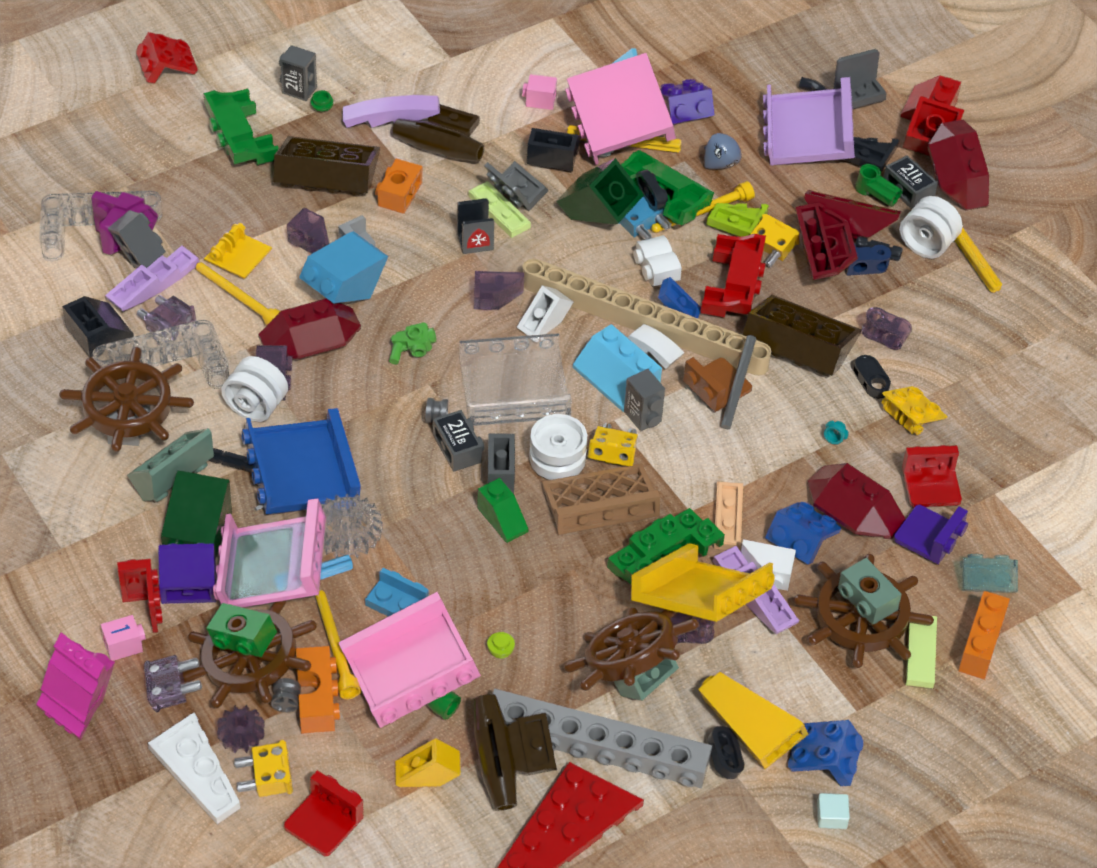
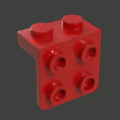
[136,32,198,84]
[902,445,962,507]
[117,558,163,633]
[284,770,364,857]

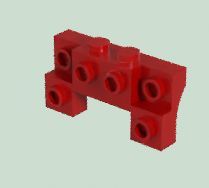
[701,234,766,317]

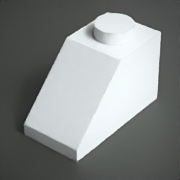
[517,285,573,341]
[741,539,796,591]

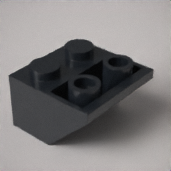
[527,128,581,171]
[62,296,134,357]

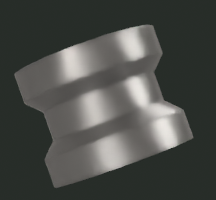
[425,397,449,423]
[271,678,301,713]

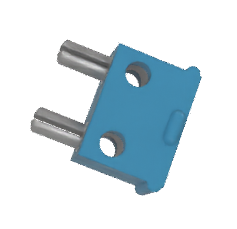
[618,197,671,240]

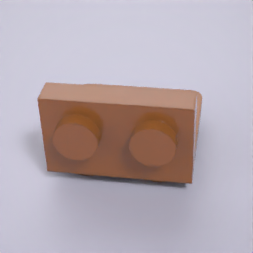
[683,357,752,412]

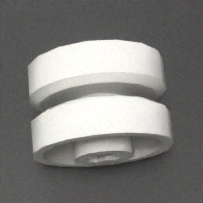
[899,196,963,259]
[221,356,288,422]
[529,414,588,480]

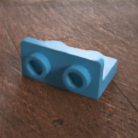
[365,568,429,617]

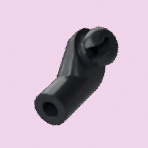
[799,77,828,91]

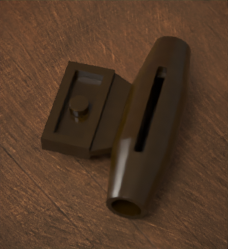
[392,104,485,162]
[474,694,557,811]

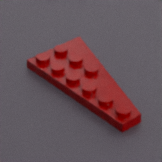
[497,762,644,868]

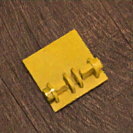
[204,223,272,279]
[881,386,948,435]

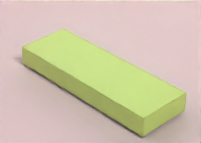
[469,181,531,238]
[906,616,937,688]

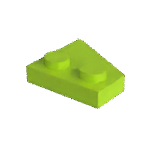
[707,203,769,237]

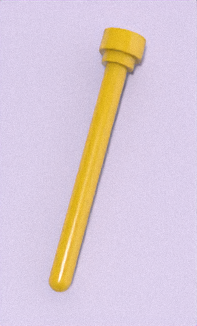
[651,181,755,233]
[195,262,280,326]
[315,590,361,699]

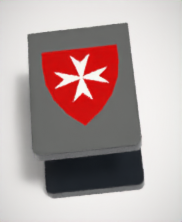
[457,198,494,254]

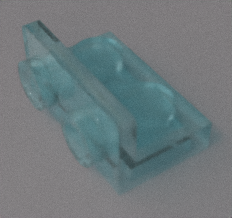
[960,554,1018,593]

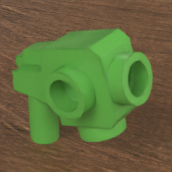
[389,322,437,365]

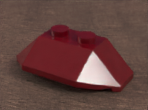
[927,119,989,211]
[804,190,901,238]
[795,202,858,280]
[258,298,361,359]
[807,463,906,539]

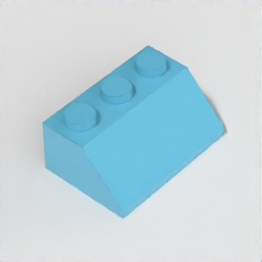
[573,324,662,412]

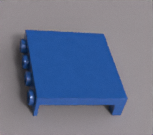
[241,408,361,514]

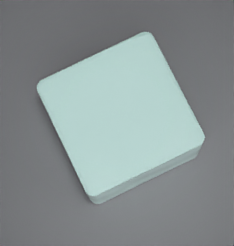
[817,793,850,829]

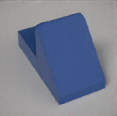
[658,277,701,318]

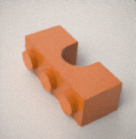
[959,591,1010,680]
[296,646,340,734]

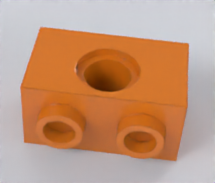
[375,158,422,214]

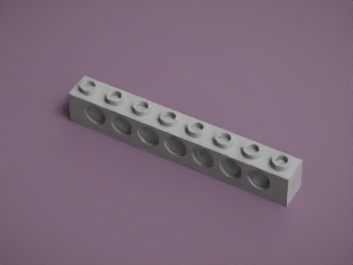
[493,689,712,789]

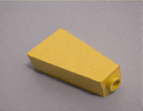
[698,672,809,770]

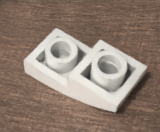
[627,324,684,369]

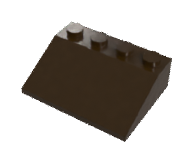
[273,136,380,195]
[742,295,862,376]

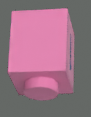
[522,74,557,110]
[101,615,146,661]

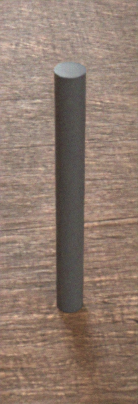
[721,335,756,430]

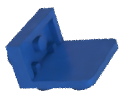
[765,502,841,565]
[788,720,863,786]

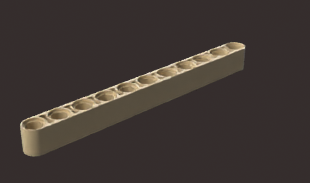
[522,259,771,376]

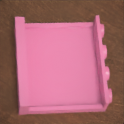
[565,53,676,164]
[339,592,481,728]

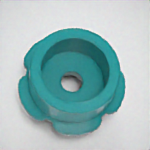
[824,420,849,444]

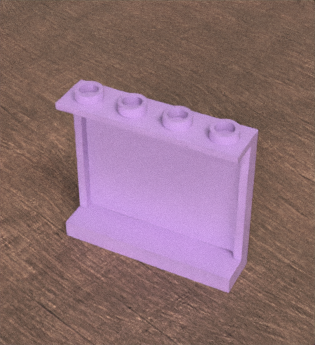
[763,77,855,165]

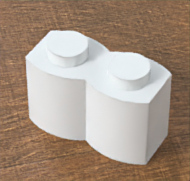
[633,235,682,286]

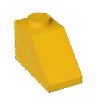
[395,738,460,787]

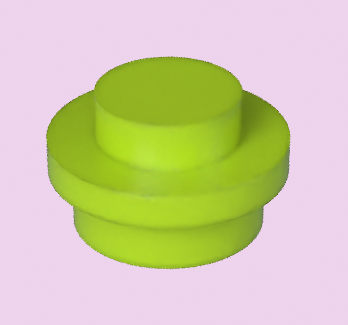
[487,632,515,659]

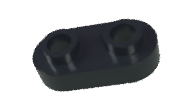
[636,169,668,211]
[708,726,745,779]

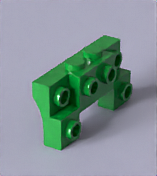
[203,88,279,165]
[621,150,714,225]
[607,508,725,586]

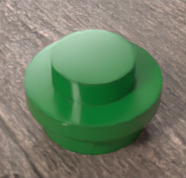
[310,90,334,112]

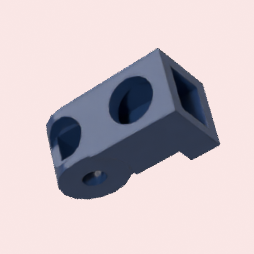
[845,243,891,276]

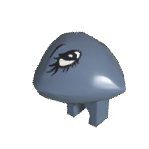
[704,133,742,169]

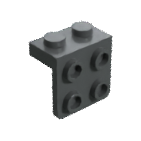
[833,49,887,109]
[484,161,548,211]

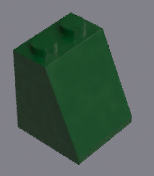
[556,158,644,225]
[161,470,232,560]

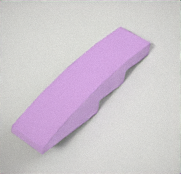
[343,95,440,128]
[105,246,199,311]
[712,546,799,634]

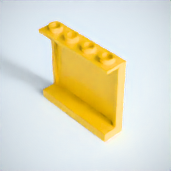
[631,543,775,622]

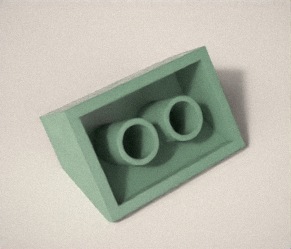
[127,428,214,502]

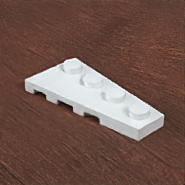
[148,713,240,824]

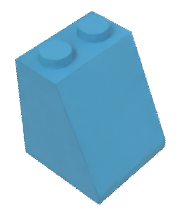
[299,231,389,303]

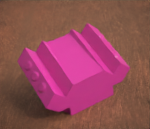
[36,632,115,741]

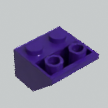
[158,543,217,604]

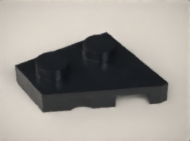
[843,137,899,174]

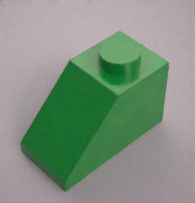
[477,478,529,543]

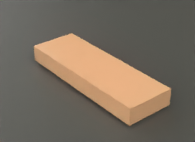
[714,481,743,550]

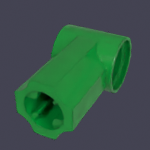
[855,164,903,207]

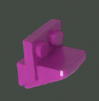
[91,191,159,255]

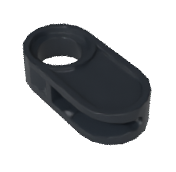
[854,355,891,399]

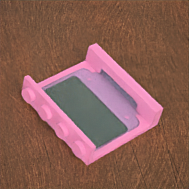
[213,499,326,608]

